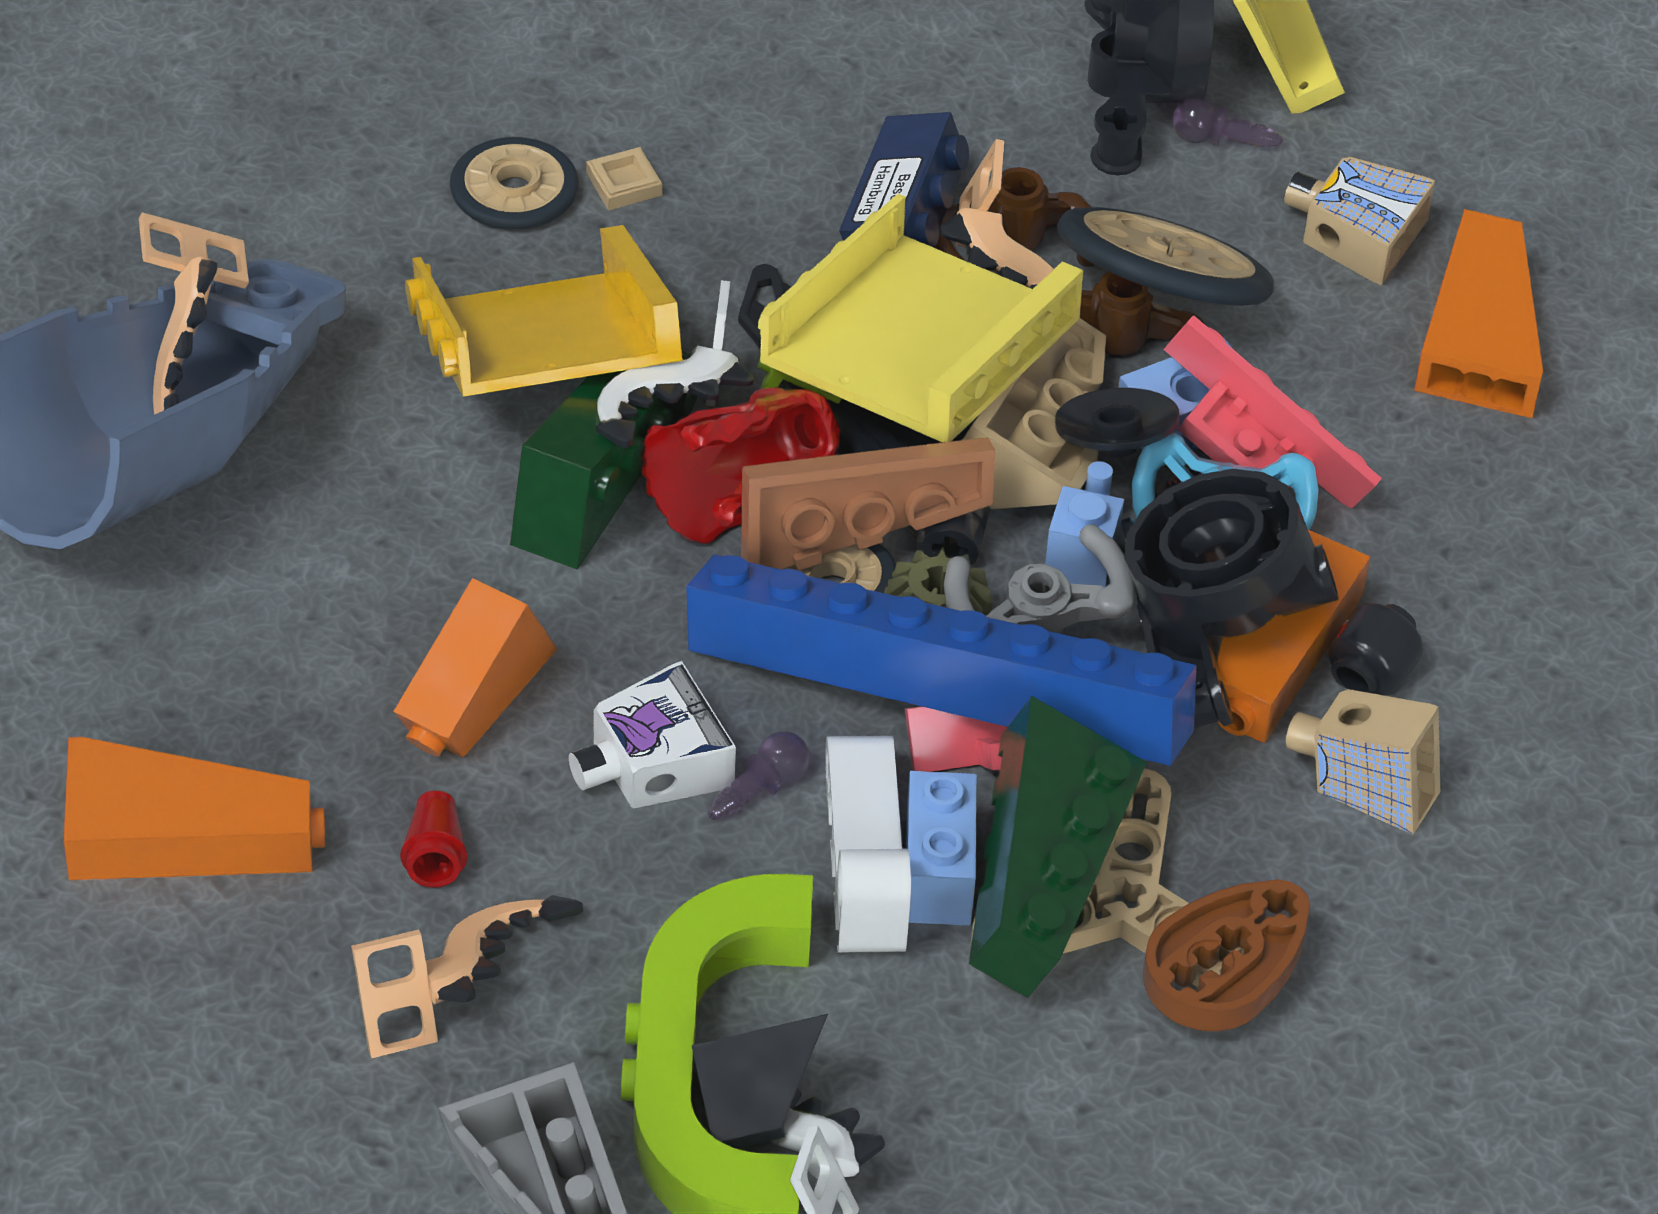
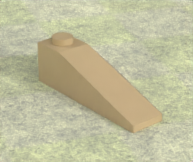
[963,319,1106,509]

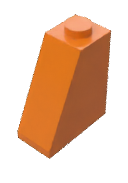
[393,578,557,758]

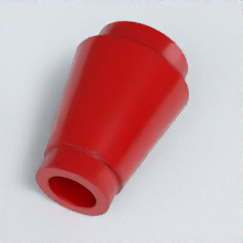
[400,790,468,888]

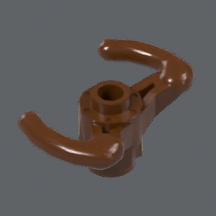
[933,167,1094,267]
[1080,271,1205,355]

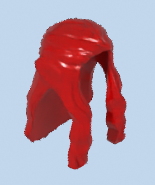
[641,387,841,544]

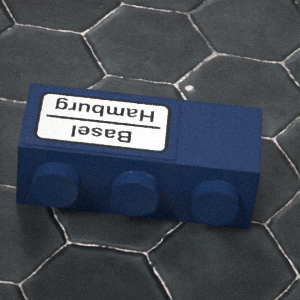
[839,112,969,247]

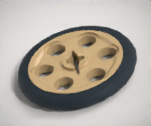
[1057,207,1274,306]

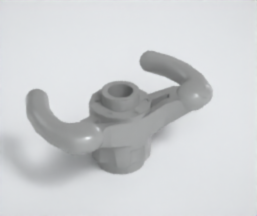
[943,524,1135,634]

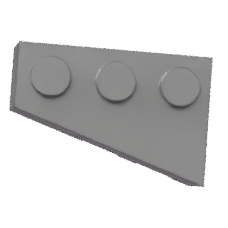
[439,1062,627,1214]

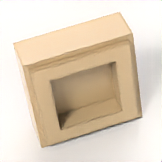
[586,147,663,210]

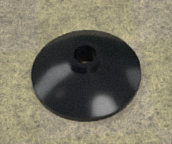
[1055,388,1180,457]

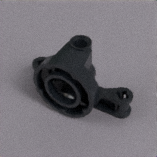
[1084,0,1214,176]
[1121,469,1339,729]

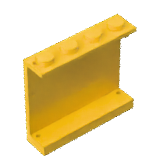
[405,225,682,397]

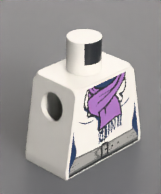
[569,661,736,809]

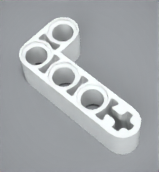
[825,736,911,953]

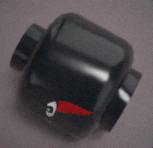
[1327,603,1424,696]

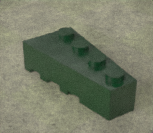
[510,351,697,570]
[969,696,1147,998]

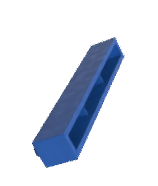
[686,554,1196,766]

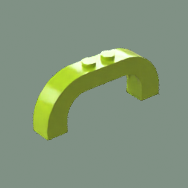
[621,874,813,1214]

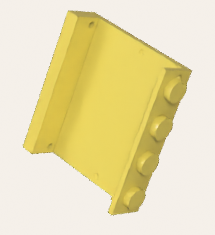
[1233,0,1345,114]
[758,194,1083,443]

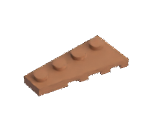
[741,437,995,571]

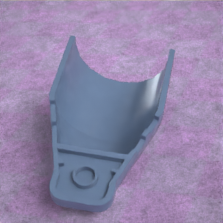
[0,259,346,549]

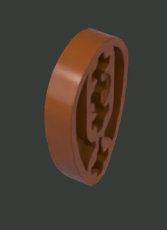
[1143,879,1311,1031]

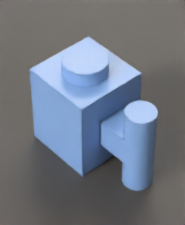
[1045,461,1124,587]

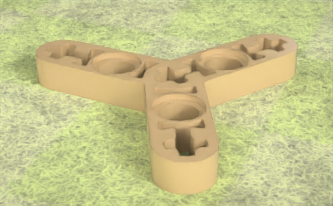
[971,768,1244,987]

